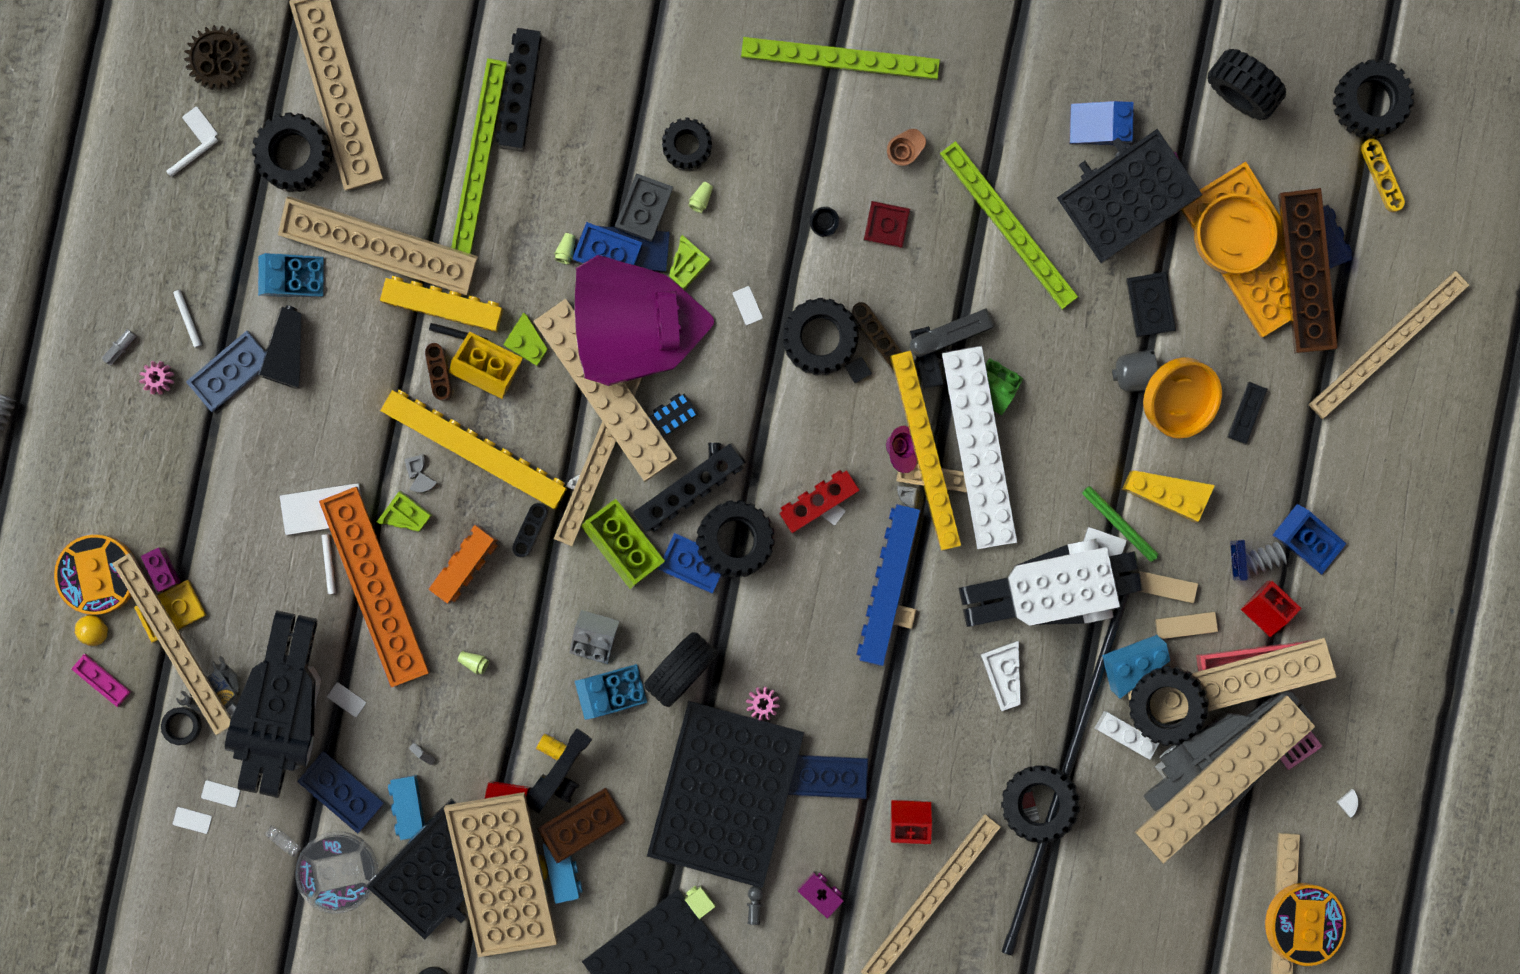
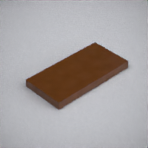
[537,788,625,863]

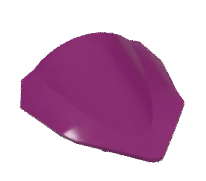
[575,254,714,386]

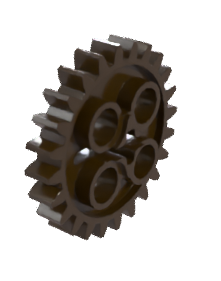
[184,25,250,91]

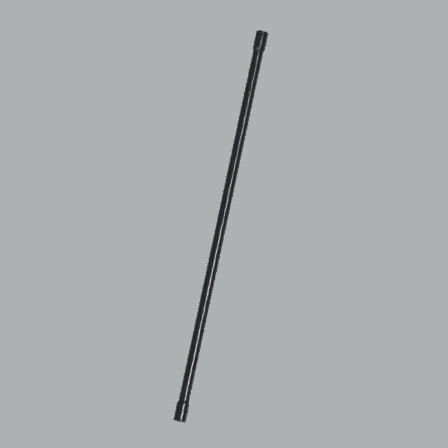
[1001,571,1134,956]

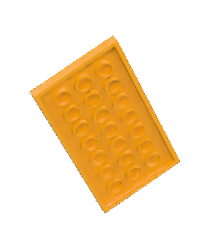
[1181,162,1291,338]

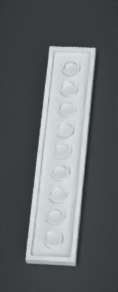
[942,346,1017,549]

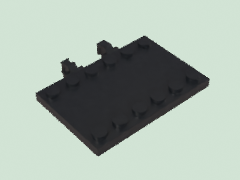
[1057,129,1203,264]
[366,798,467,940]

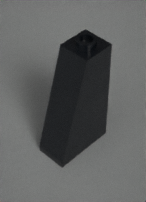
[258,305,301,389]

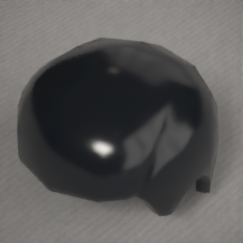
[810,206,840,237]

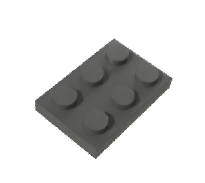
[615,173,673,242]

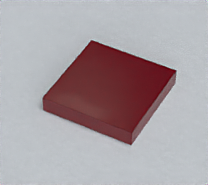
[863,201,910,248]

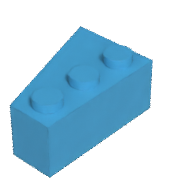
[1102,635,1170,699]

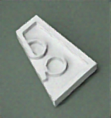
[980,641,1020,711]

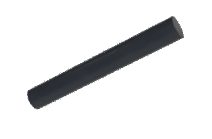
[429,323,488,340]

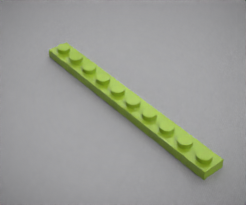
[741,37,940,80]
[451,58,508,254]
[939,141,1078,310]

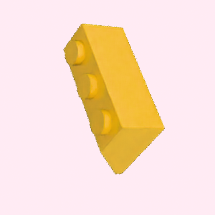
[449,331,523,399]

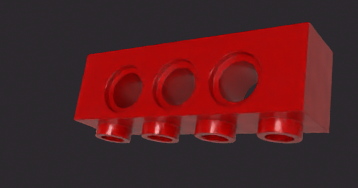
[779,470,860,533]

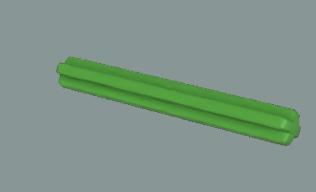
[1082,486,1158,562]

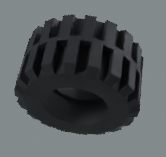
[662,117,712,171]

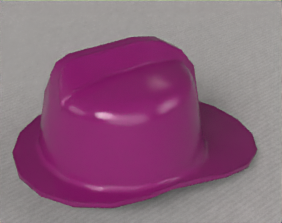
[886,426,917,473]

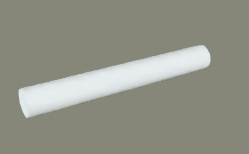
[166,135,218,177]
[173,290,202,348]
[321,534,336,594]

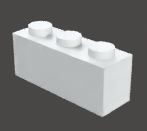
[1094,711,1159,760]

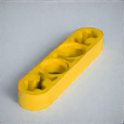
[1361,139,1405,212]

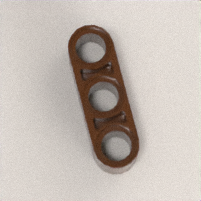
[425,343,452,401]

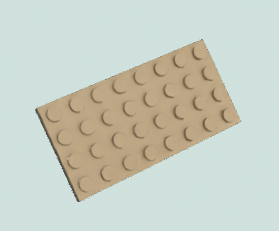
[444,792,557,957]

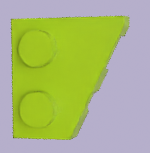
[669,235,711,290]
[503,313,548,367]
[377,491,432,531]

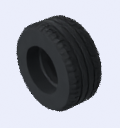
[644,632,717,707]

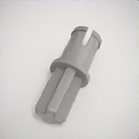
[102,329,137,365]

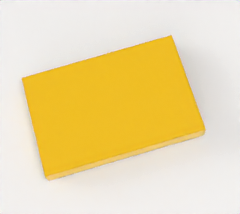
[134,580,207,643]

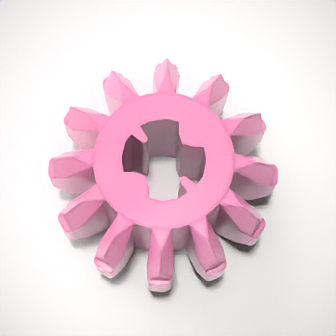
[140,361,174,395]
[746,687,780,721]

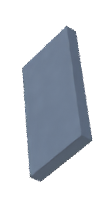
[186,331,266,412]

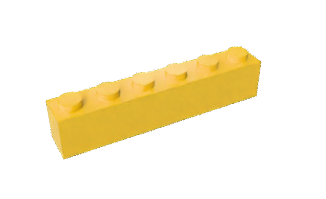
[380,276,503,333]

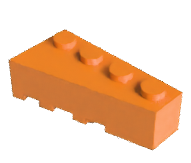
[429,525,498,604]

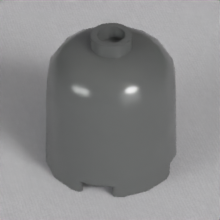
[1112,349,1158,392]

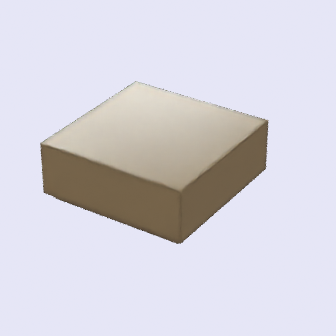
[893,605,916,629]

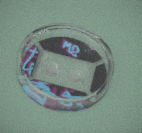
[295,831,378,914]

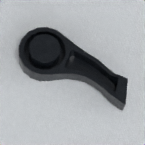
[527,728,593,814]

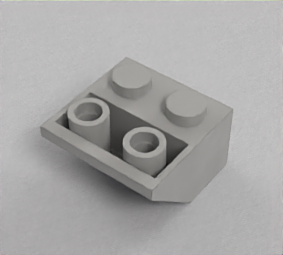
[569,610,619,664]

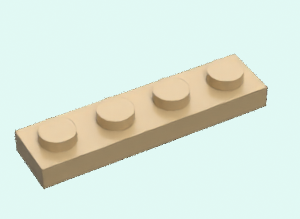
[896,464,967,492]

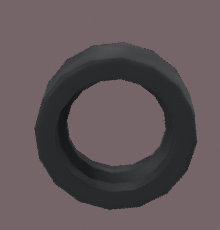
[161,707,202,745]

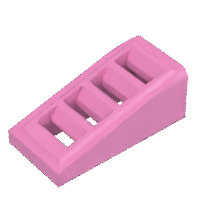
[1280,731,1322,770]

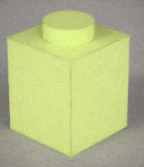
[685,885,716,919]

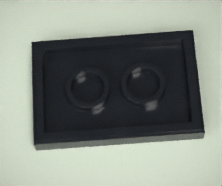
[1126,272,1176,337]

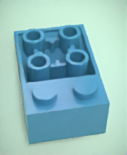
[258,253,323,297]
[575,664,647,720]

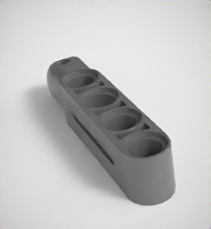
[910,308,995,357]

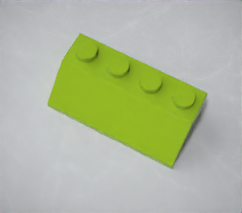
[581,498,665,589]

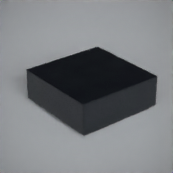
[845,357,872,384]

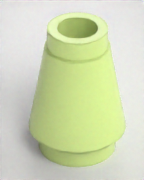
[688,182,713,213]
[554,233,576,264]
[458,651,489,675]

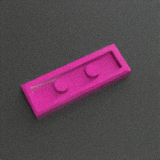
[71,654,132,707]

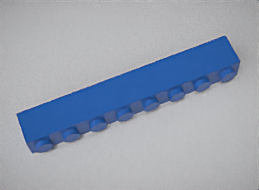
[856,504,920,666]

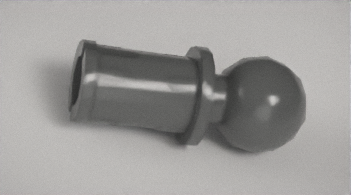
[747,886,763,925]

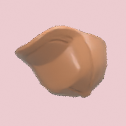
[887,129,926,166]

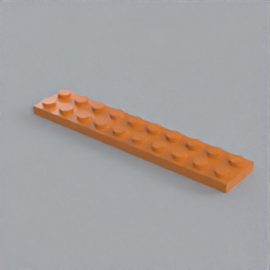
[319,487,430,688]

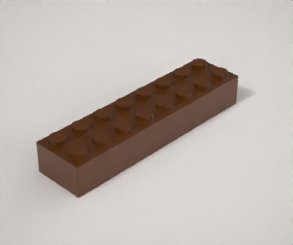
[1278,188,1338,354]

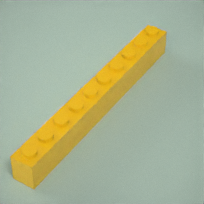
[890,351,961,550]
[380,390,567,509]

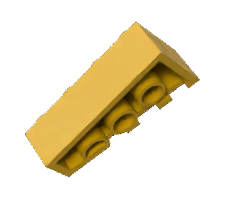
[1122,470,1215,522]

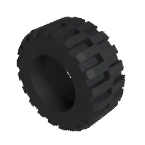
[1207,49,1286,120]
[1333,59,1414,139]
[252,112,332,192]
[783,298,859,376]
[696,500,775,579]
[1129,666,1209,746]
[1001,765,1081,843]

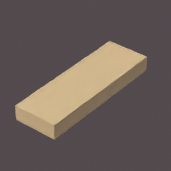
[1138,571,1198,603]
[1155,612,1218,639]

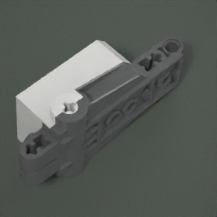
[1143,690,1313,824]

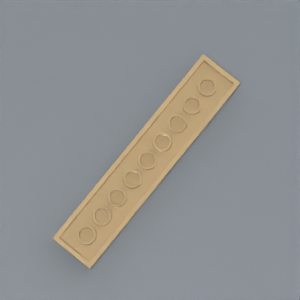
[289,0,384,191]
[278,196,478,295]
[533,299,678,482]
[1128,637,1337,730]
[1135,696,1315,864]

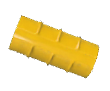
[536,733,567,760]

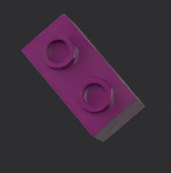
[141,547,181,592]
[797,871,844,919]

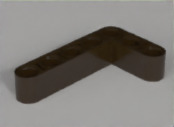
[851,302,949,380]

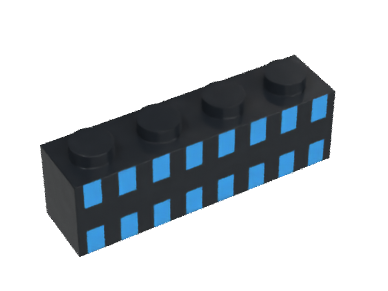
[649,393,698,438]

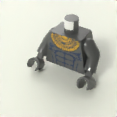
[176,656,239,717]

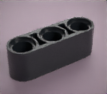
[512,503,548,558]

